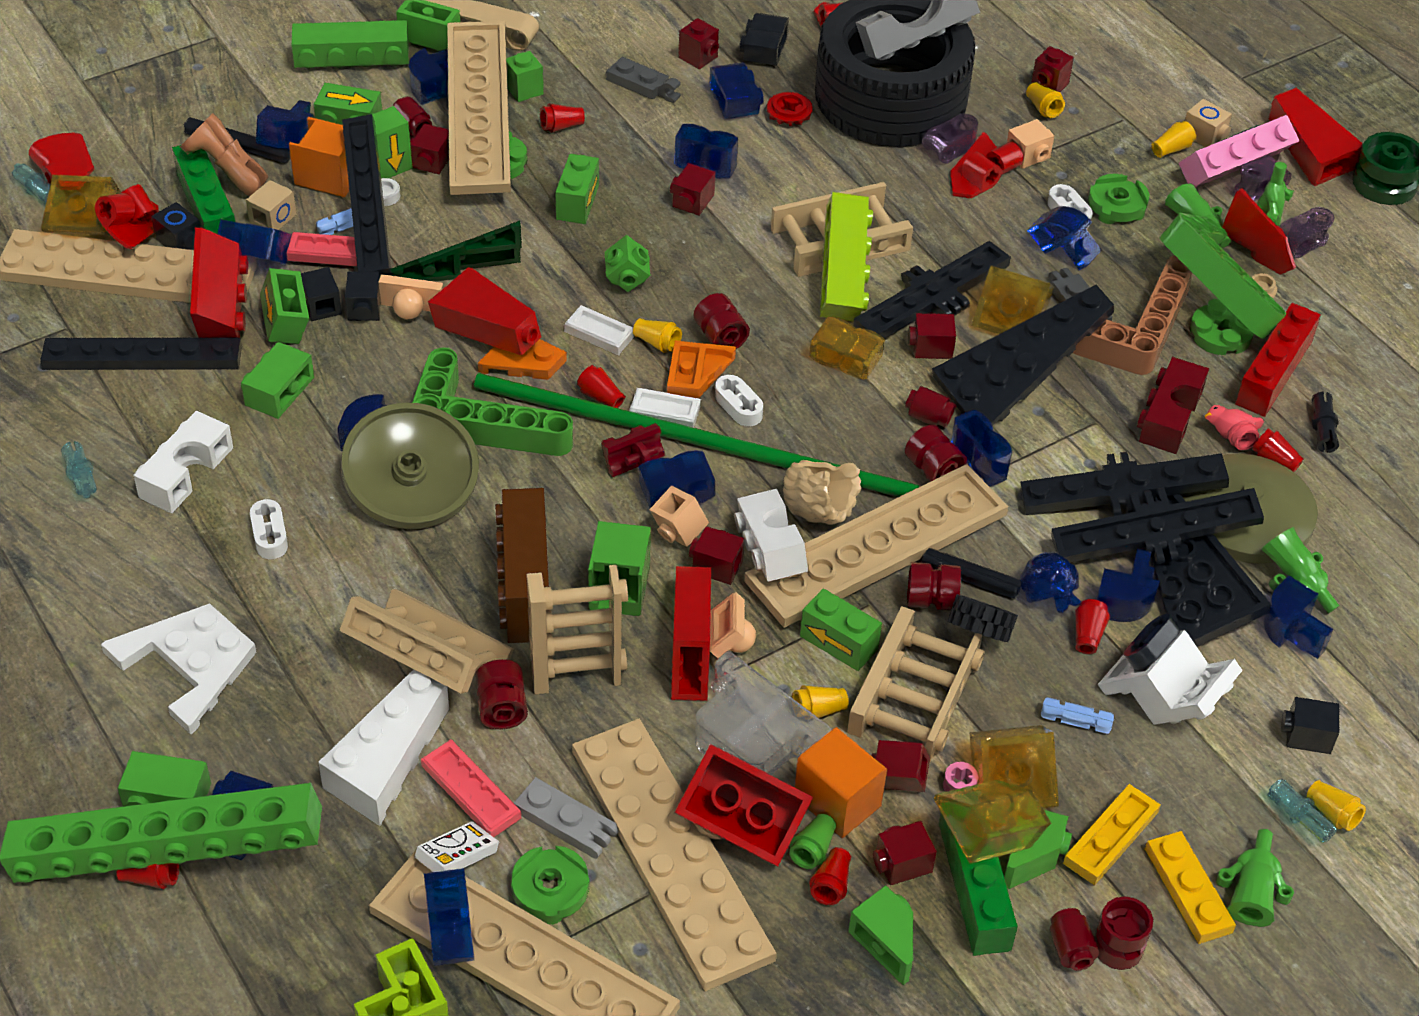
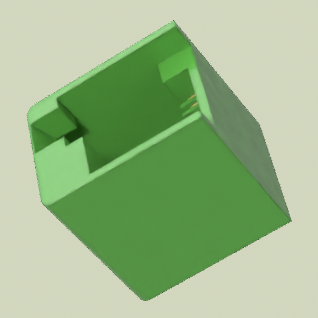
[588,521,651,616]

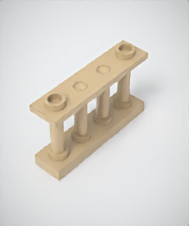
[771,182,913,277]
[527,565,628,695]
[339,589,514,693]
[847,606,985,763]

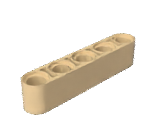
[426,0,539,50]

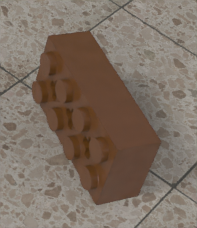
[495,488,551,643]

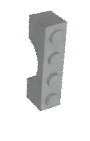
[855,0,980,60]

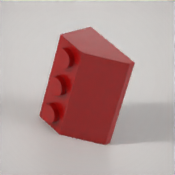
[190,228,248,338]
[675,744,813,867]

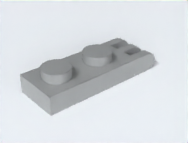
[514,777,618,858]

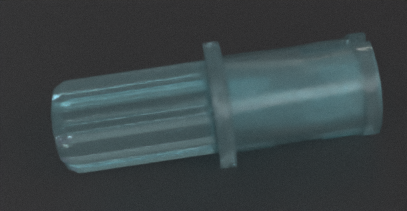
[11,163,61,207]
[61,441,97,498]
[1267,779,1337,843]

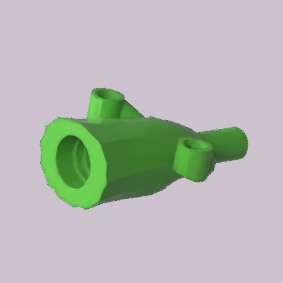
[1257,162,1294,227]
[1165,183,1231,248]
[1261,527,1340,614]
[1216,829,1294,927]

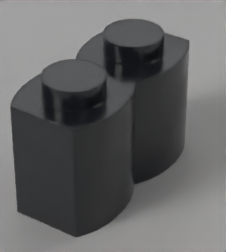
[740,12,789,65]

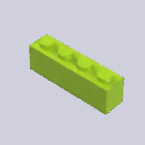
[820,192,873,321]

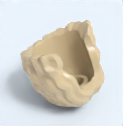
[783,460,861,525]

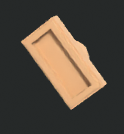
[379,274,443,320]
[710,592,756,658]

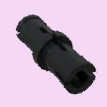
[1311,391,1339,453]

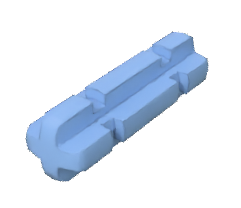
[316,208,353,235]
[1041,697,1114,734]

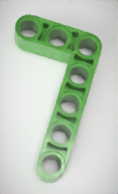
[1160,213,1286,339]
[412,348,573,456]

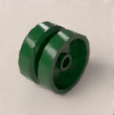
[1353,132,1419,205]

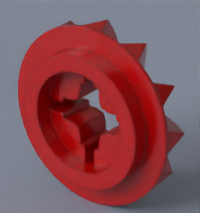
[766,92,813,126]

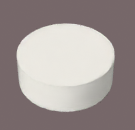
[381,178,400,206]

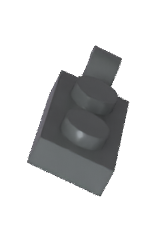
[606,57,681,103]

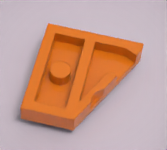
[478,339,567,380]
[667,341,736,398]

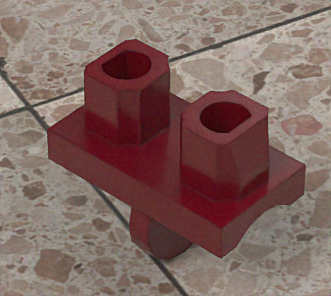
[601,423,665,477]

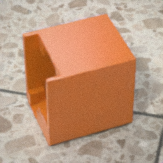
[289,117,350,197]
[795,727,887,838]

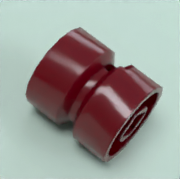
[693,293,750,349]
[904,425,967,482]
[907,562,961,611]
[475,659,528,730]
[1094,896,1154,970]

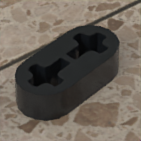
[1124,614,1180,670]

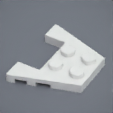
[101,603,256,734]

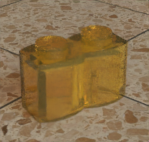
[809,317,885,379]

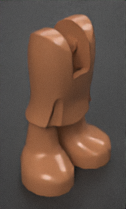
[180,113,268,196]

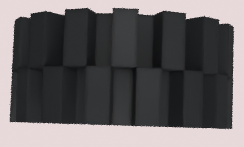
[948,594,1018,643]

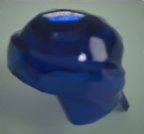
[1020,552,1081,613]

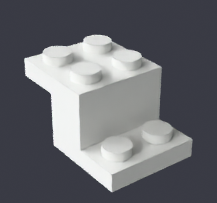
[1098,630,1242,725]

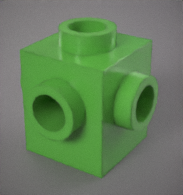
[605,235,650,292]

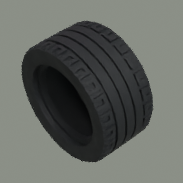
[815,0,975,147]

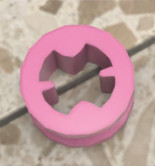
[943,762,979,797]

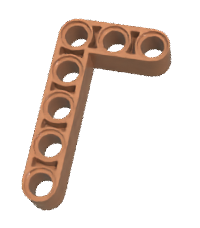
[1073,255,1193,375]

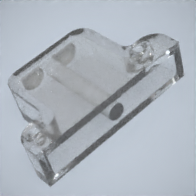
[695,650,833,775]

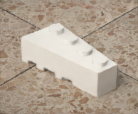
[318,670,449,826]

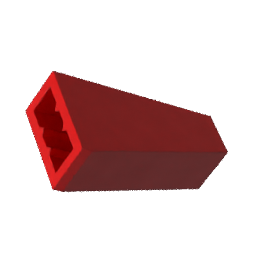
[1268,88,1363,187]
[428,267,542,356]
[671,566,711,701]

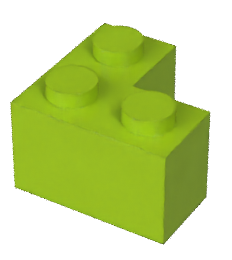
[354,938,449,1016]

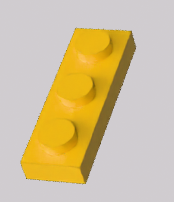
[1063,784,1161,886]
[1145,831,1236,944]

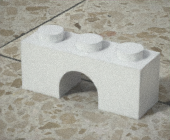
[133,411,233,513]
[734,489,808,582]

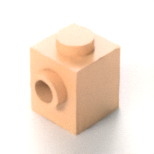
[1007,119,1055,169]
[649,485,709,547]

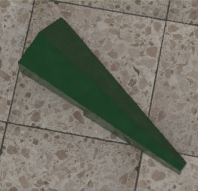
[389,221,522,282]

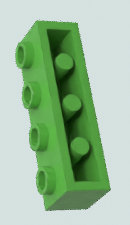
[291,20,409,68]

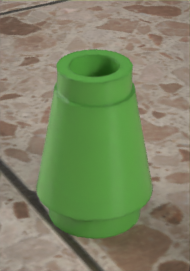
[789,814,836,869]

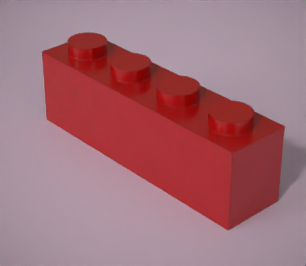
[1235,303,1321,417]

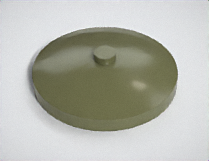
[341,402,479,529]
[1181,454,1318,563]

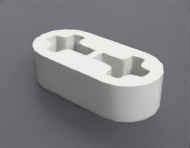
[1048,184,1092,231]
[715,375,763,426]
[250,499,288,559]

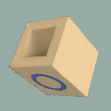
[1185,99,1232,147]
[246,180,297,234]

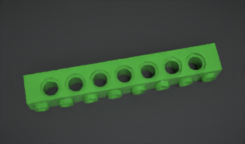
[0,783,322,883]

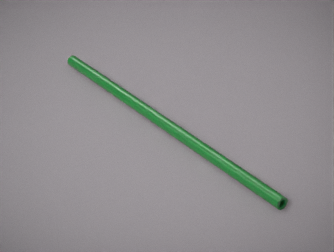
[474,373,919,497]

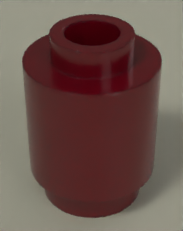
[393,96,432,137]
[905,386,956,428]
[1049,908,1099,971]

